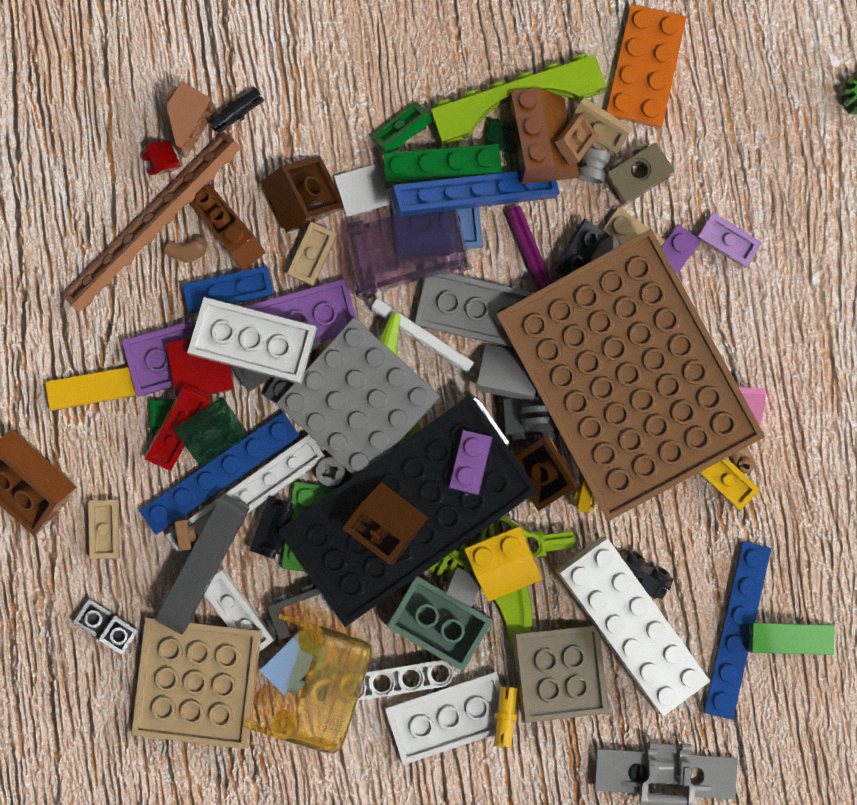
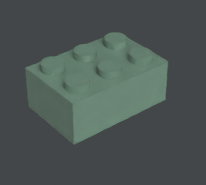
[387,576,493,672]

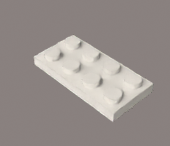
[187,297,317,384]
[385,672,515,765]

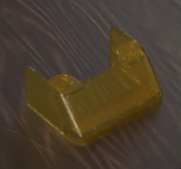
[243,613,372,754]

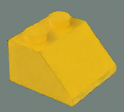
[465,525,543,602]

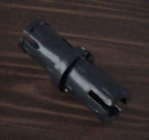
[207,86,264,135]

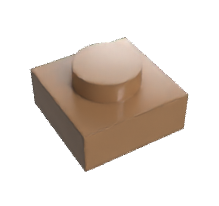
[175,520,197,552]

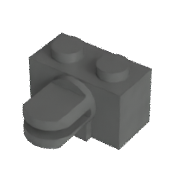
[503,396,560,441]

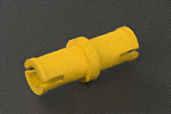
[493,686,518,748]

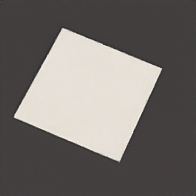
[334,163,391,217]

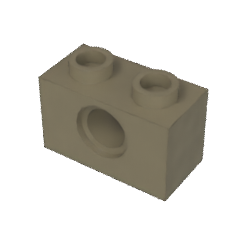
[605,142,675,206]

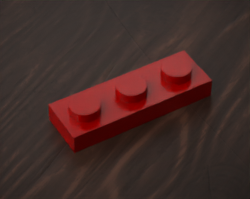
[145,384,211,471]

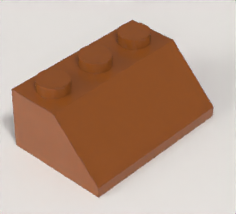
[507,88,579,184]
[0,429,77,537]

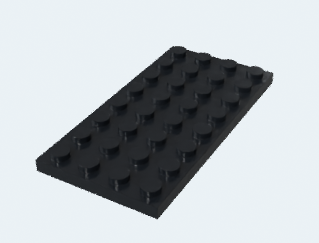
[278,395,539,627]

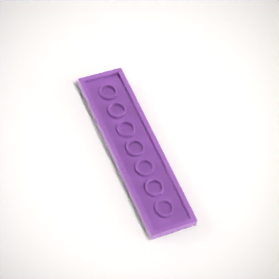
[122,278,357,397]

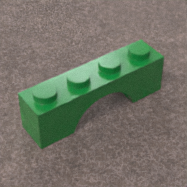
[383,144,502,188]

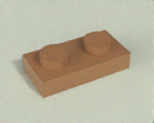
[554,113,598,166]

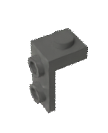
[267,583,322,640]

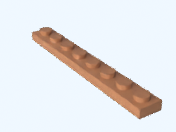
[61,132,242,312]

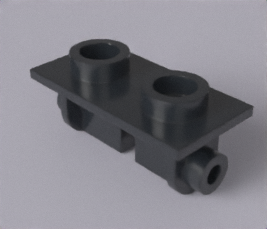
[554,218,605,276]
[249,496,294,559]
[620,548,673,600]

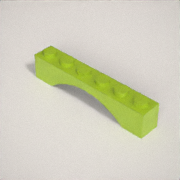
[431,53,606,147]

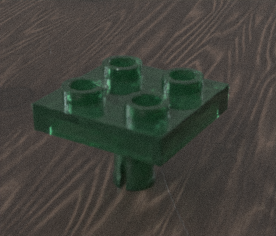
[174,396,249,467]

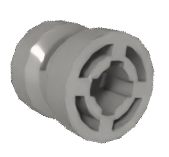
[578,148,611,184]

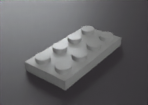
[415,268,534,349]

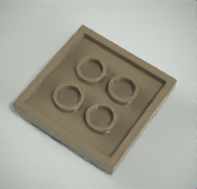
[512,626,609,723]

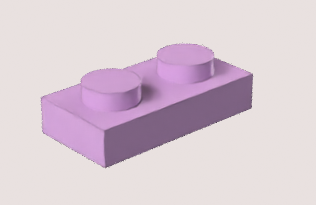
[697,212,762,268]

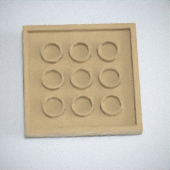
[131,618,262,749]

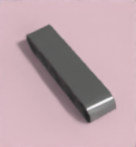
[156,493,250,635]

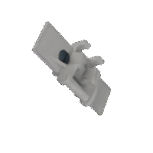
[594,741,737,805]

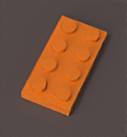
[607,4,687,129]

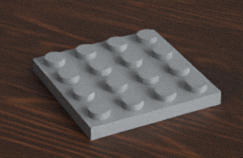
[276,317,441,476]

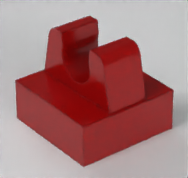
[142,141,181,175]

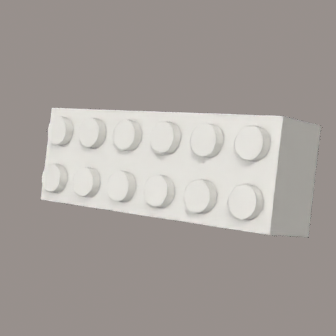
[555,536,710,716]

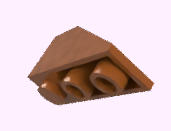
[189,183,266,271]

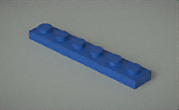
[390,171,560,217]
[139,412,300,535]
[703,541,772,720]

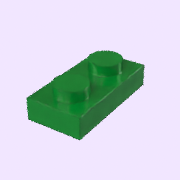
[370,101,433,153]

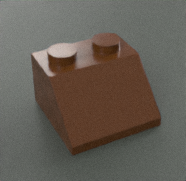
[261,156,344,233]
[515,435,578,511]

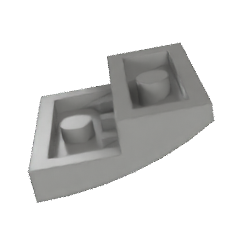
[476,344,536,402]

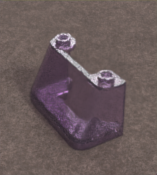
[342,210,473,300]

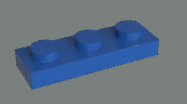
[182,266,274,314]

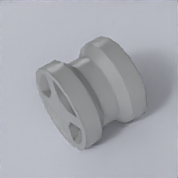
[316,457,346,487]

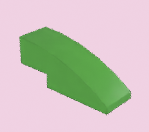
[748,623,835,655]

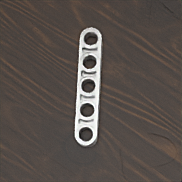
[310,660,453,706]

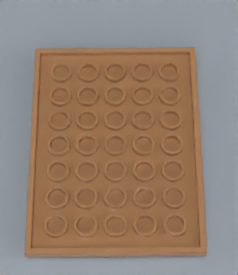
[496,229,766,521]

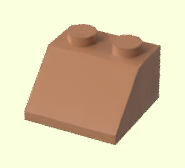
[166,81,216,158]

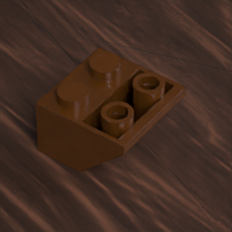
[342,482,429,565]

